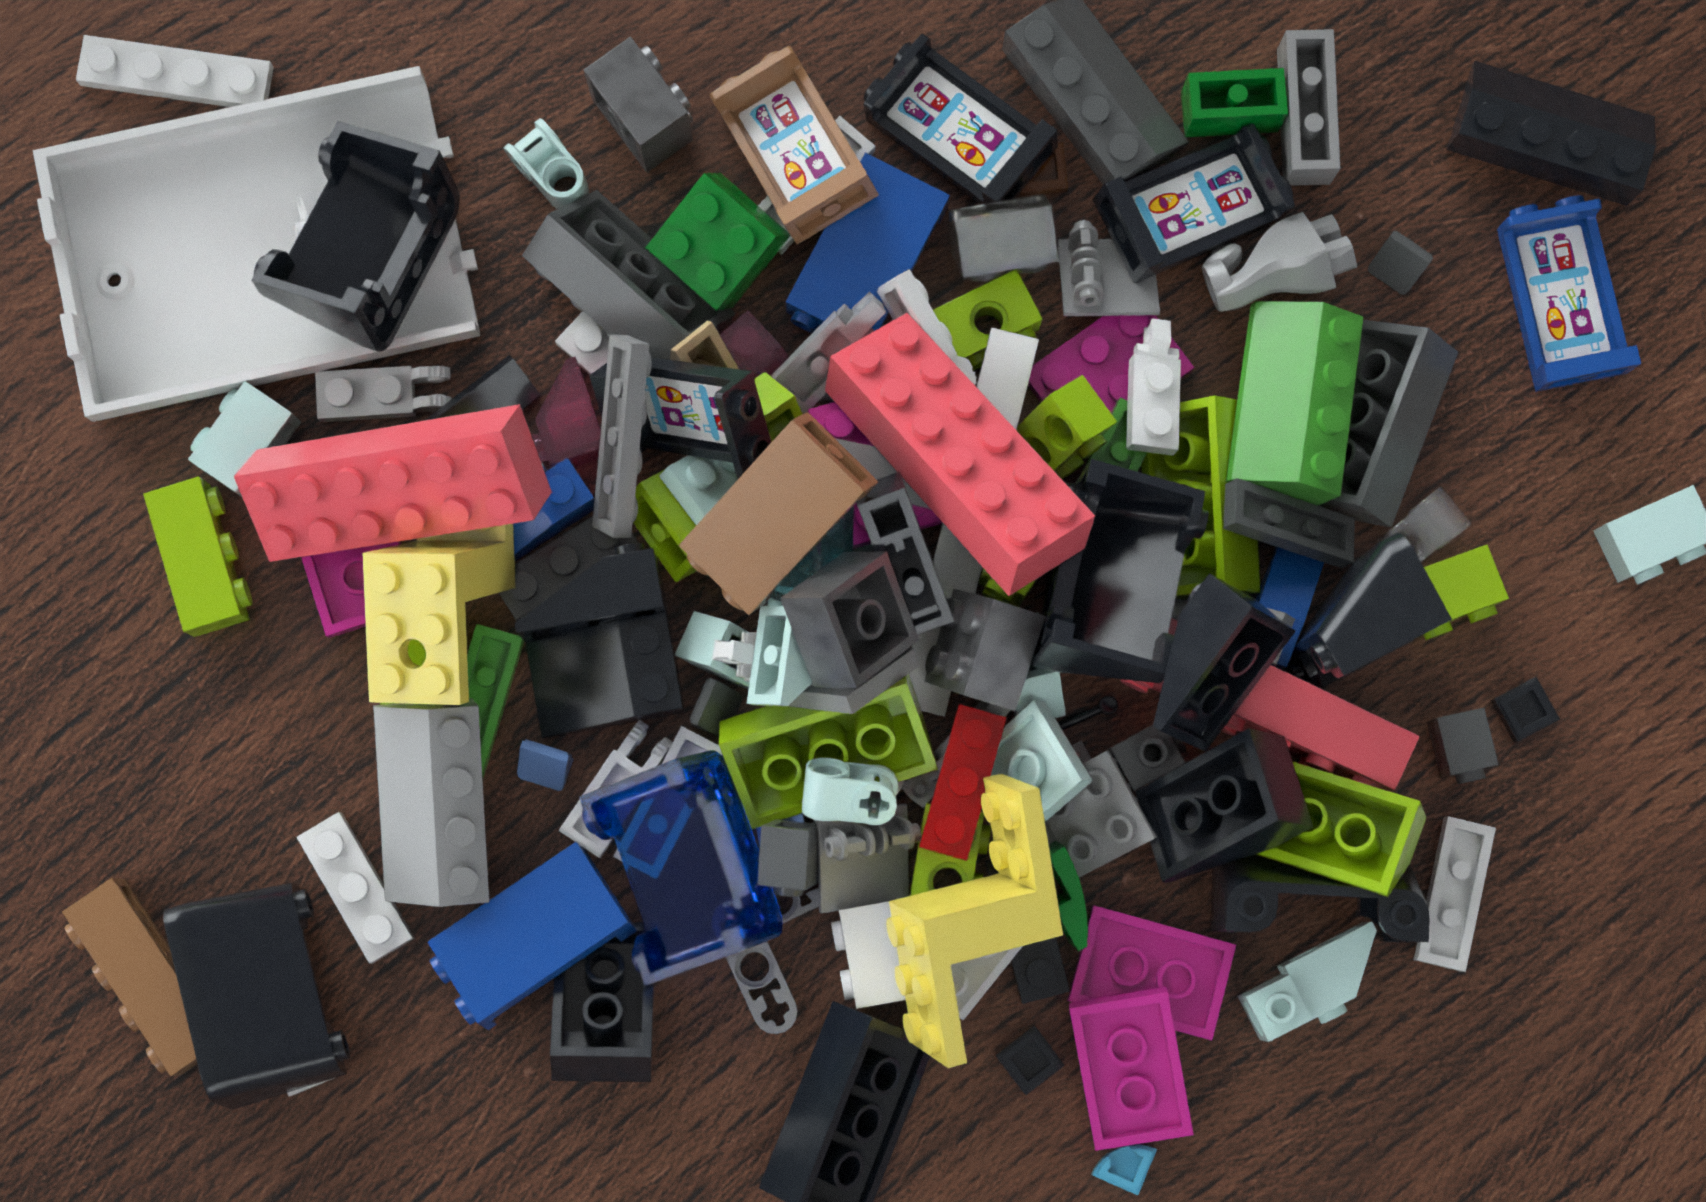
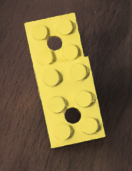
[363,524,515,705]
[886,774,1063,1068]

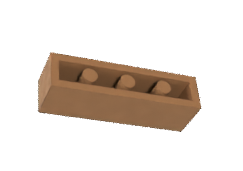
[62,878,197,1077]

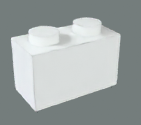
[831,901,906,1009]

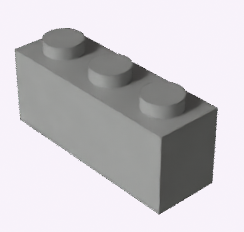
[1277,29,1340,185]

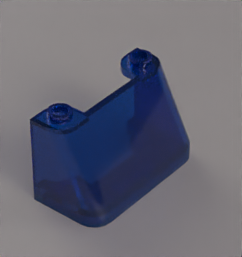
[579,750,783,985]

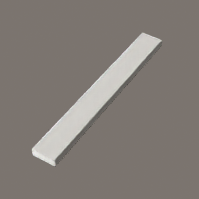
[909,328,1039,717]

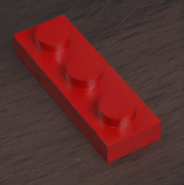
[919,704,1007,861]

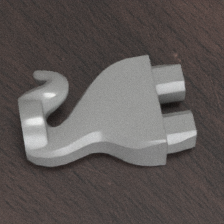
[1201,212,1357,312]

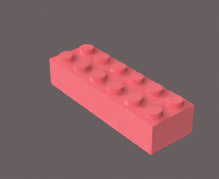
[825,313,1095,596]
[234,404,552,562]
[1120,618,1420,792]

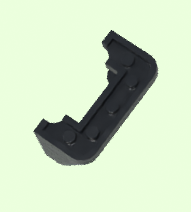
[251,121,460,352]
[1031,459,1209,683]
[1286,533,1452,689]
[1210,854,1430,943]
[163,882,350,1110]

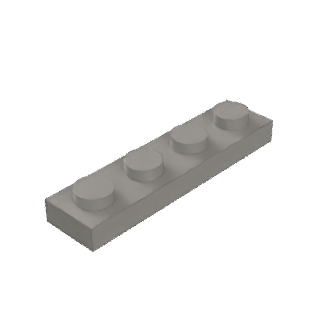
[592,335,652,538]

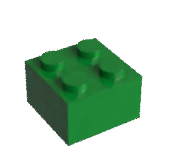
[645,173,791,311]

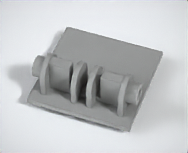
[1057,220,1160,316]
[1047,750,1156,877]
[817,803,922,914]

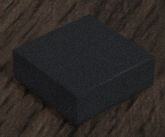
[1490,677,1560,743]
[995,1025,1065,1095]

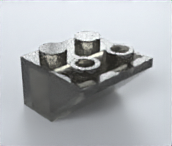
[949,194,1059,282]

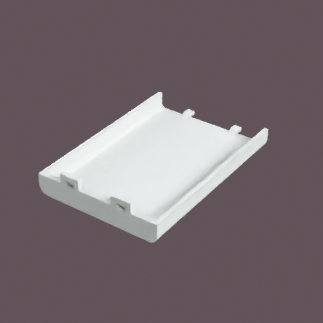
[33,66,480,422]

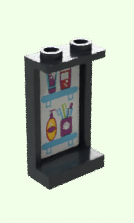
[863,33,1058,218]
[1093,123,1295,283]
[589,357,771,479]

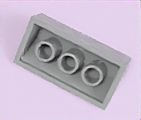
[373,698,489,907]

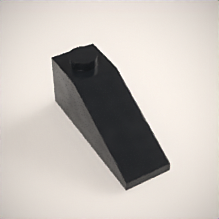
[857,471,954,635]

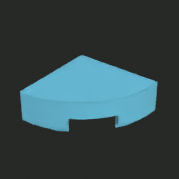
[1091,1144,1157,1195]

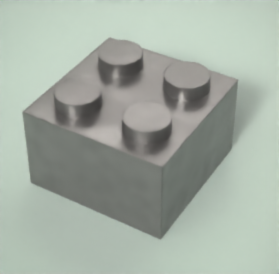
[584,36,693,173]
[780,551,919,688]
[924,589,1045,711]

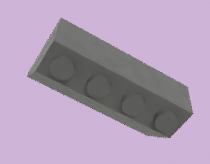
[1002,0,1189,185]
[522,190,736,360]
[1318,320,1458,528]

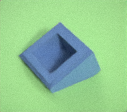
[517,739,573,791]

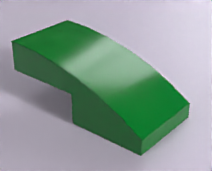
[1049,841,1088,952]

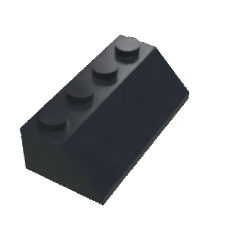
[1446,61,1656,206]
[759,1001,930,1202]

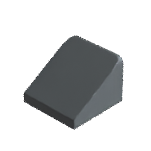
[1367,231,1433,295]
[689,678,742,737]

